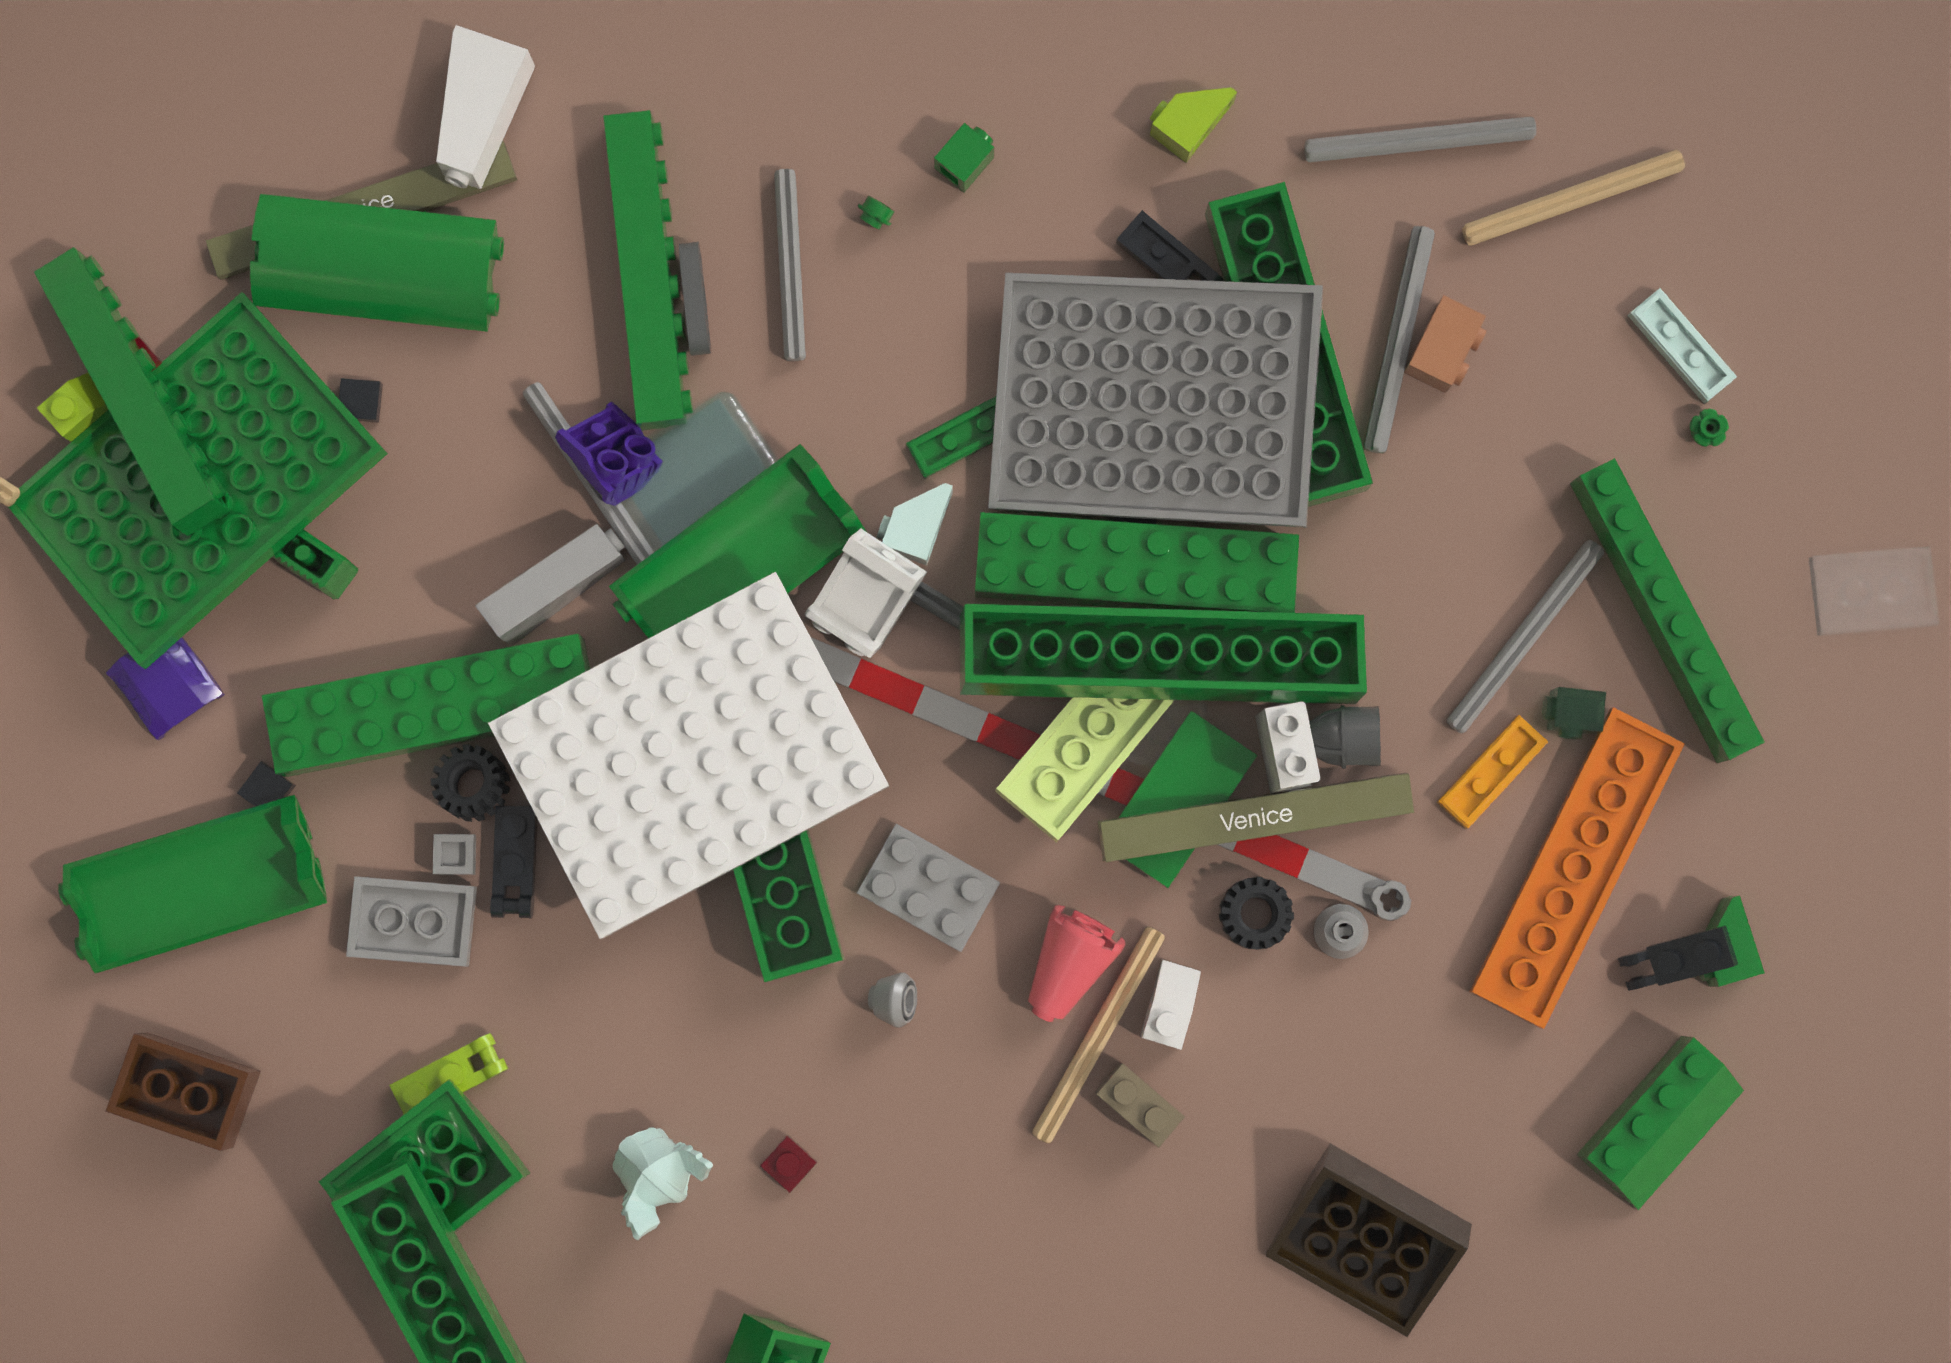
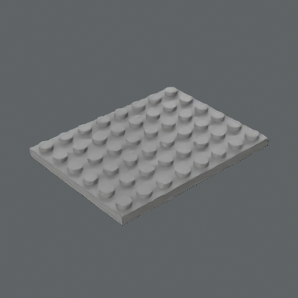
[988,273,1323,528]

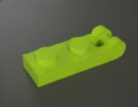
[389,1033,509,1114]

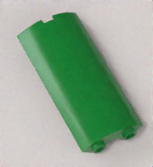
[250,194,504,332]
[609,444,867,639]
[58,795,327,974]

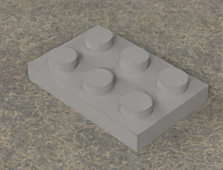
[857,824,1000,952]
[346,876,477,967]

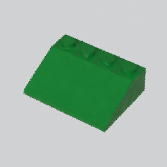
[318,1079,530,1232]

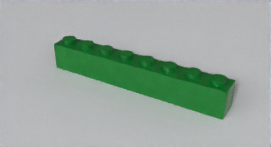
[603,110,693,431]
[34,247,229,536]
[1570,458,1765,763]

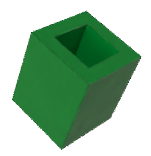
[934,123,994,193]

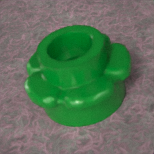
[858,195,895,230]
[1690,409,1729,447]

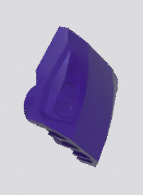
[555,402,663,506]
[106,637,225,740]

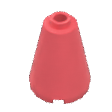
[1028,905,1126,1022]

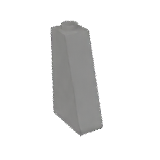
[475,524,626,646]

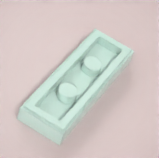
[1627,288,1737,404]

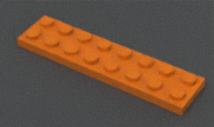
[1469,707,1685,1029]

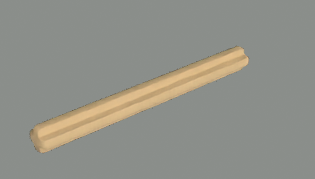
[1462,150,1685,246]
[1032,927,1165,1143]

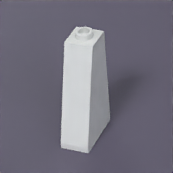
[436,25,535,189]

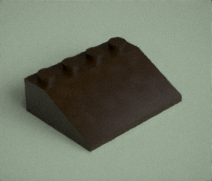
[1266,1143,1472,1337]

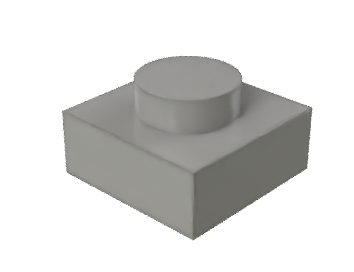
[433,834,476,875]

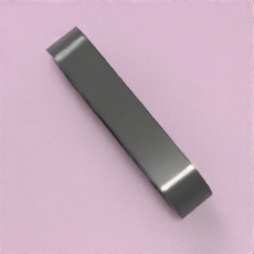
[679,242,711,356]

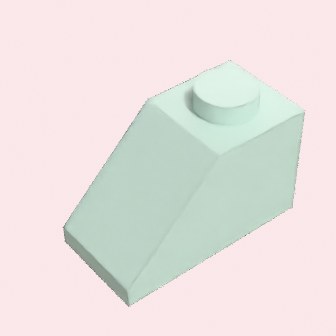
[877,483,953,565]

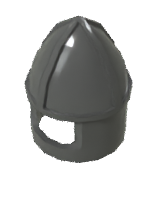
[1309,705,1381,769]

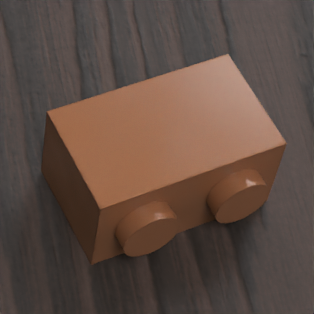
[1404,295,1487,393]

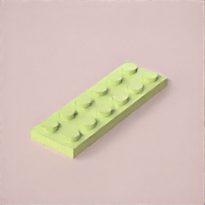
[995,697,1174,843]

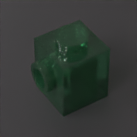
[1542,687,1606,740]

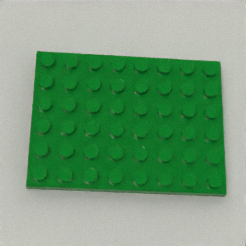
[7,292,388,669]

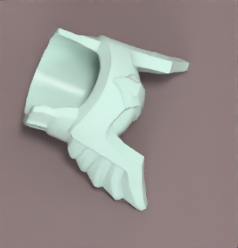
[613,1128,713,1240]

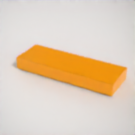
[1437,715,1548,829]

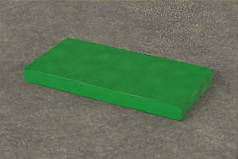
[1119,711,1258,888]

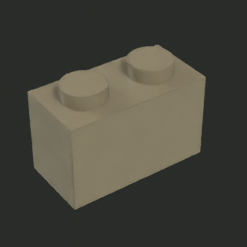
[1095,1062,1185,1148]

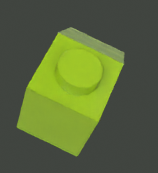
[1149,87,1237,163]
[37,373,108,442]

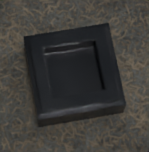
[339,378,383,423]
[237,761,296,806]

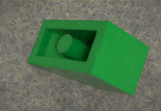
[1699,895,1765,987]

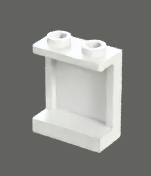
[804,529,927,658]
[1255,702,1320,794]

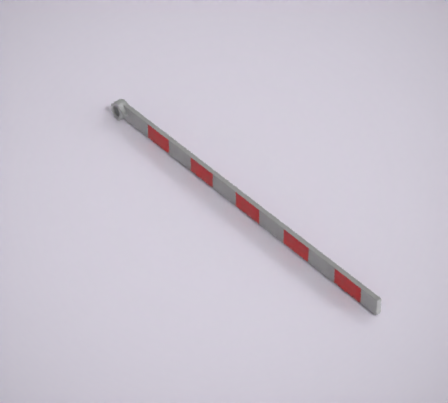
[811,637,1412,921]

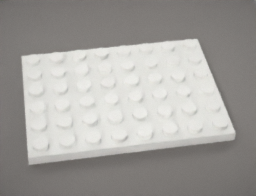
[488,572,889,939]

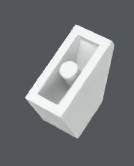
[1140,960,1201,1050]

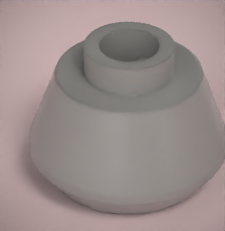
[1314,904,1369,959]
[868,973,917,1028]

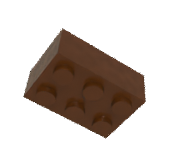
[105,1032,261,1151]

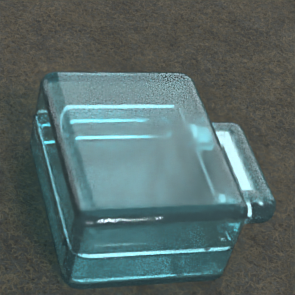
[621,392,778,552]

